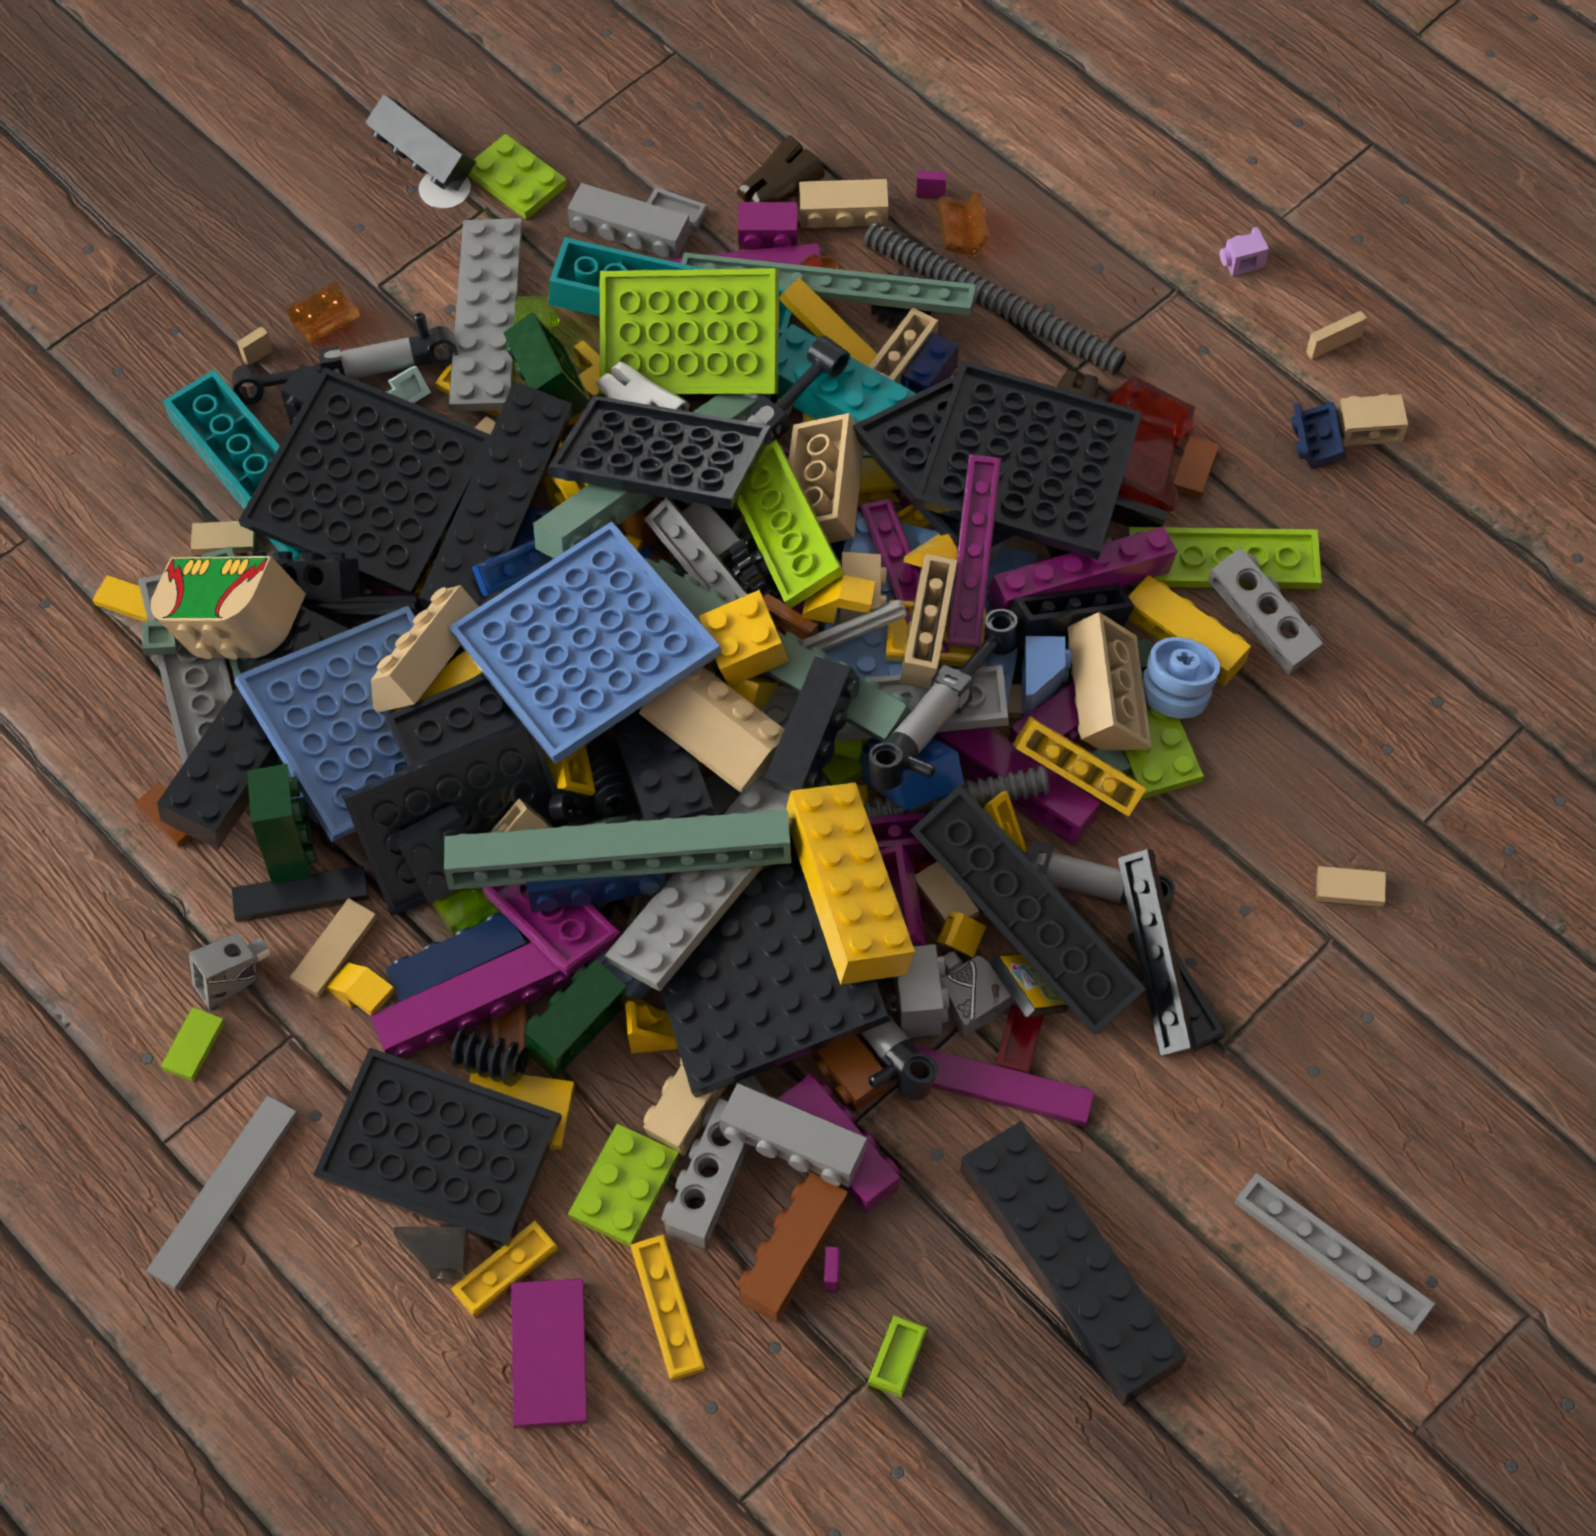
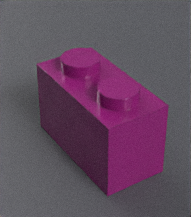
[738,202,798,250]

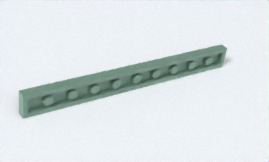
[681,252,977,316]

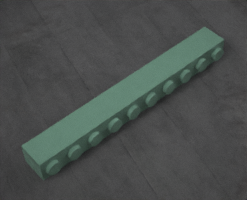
[533,394,771,558]
[645,558,911,742]
[444,810,791,890]

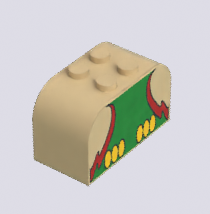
[151,556,306,660]

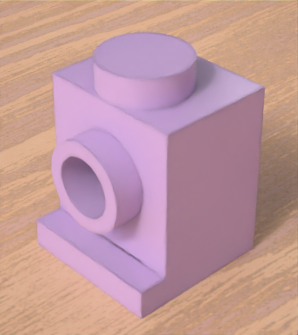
[1219,227,1269,276]

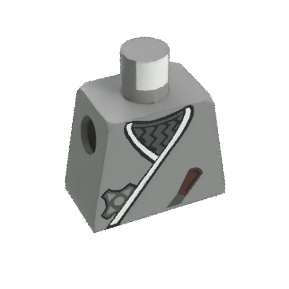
[189,933,270,1010]
[943,951,1017,1038]

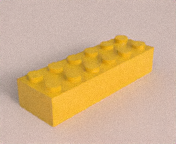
[786,782,915,985]

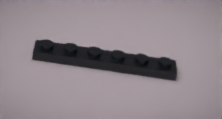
[1118,849,1197,1057]

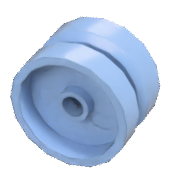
[1142,637,1220,719]

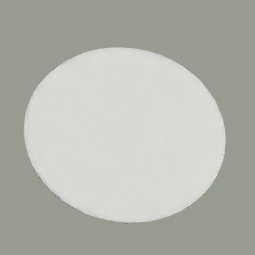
[419,173,471,208]

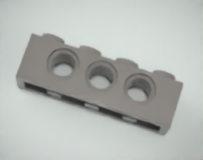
[1207,548,1323,676]
[662,1098,750,1250]

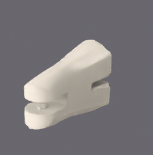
[596,361,690,411]

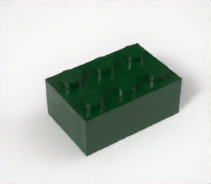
[503,312,591,419]
[247,764,316,884]
[525,959,627,1079]

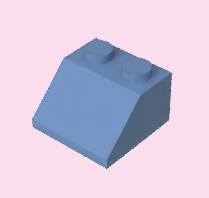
[1021,636,1071,719]

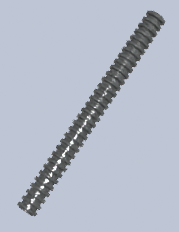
[864,222,1126,375]
[789,766,1050,839]

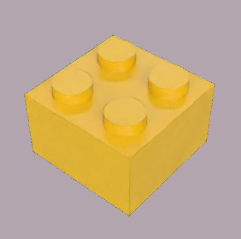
[698,590,790,687]

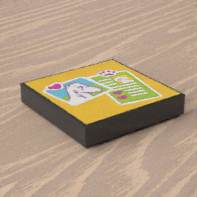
[990,953,1070,1017]

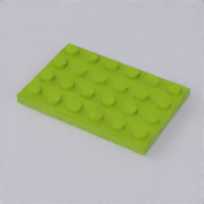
[600,268,779,395]

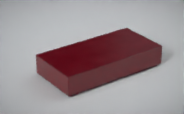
[995,1004,1044,1074]

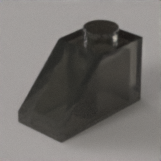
[394,1227,470,1284]

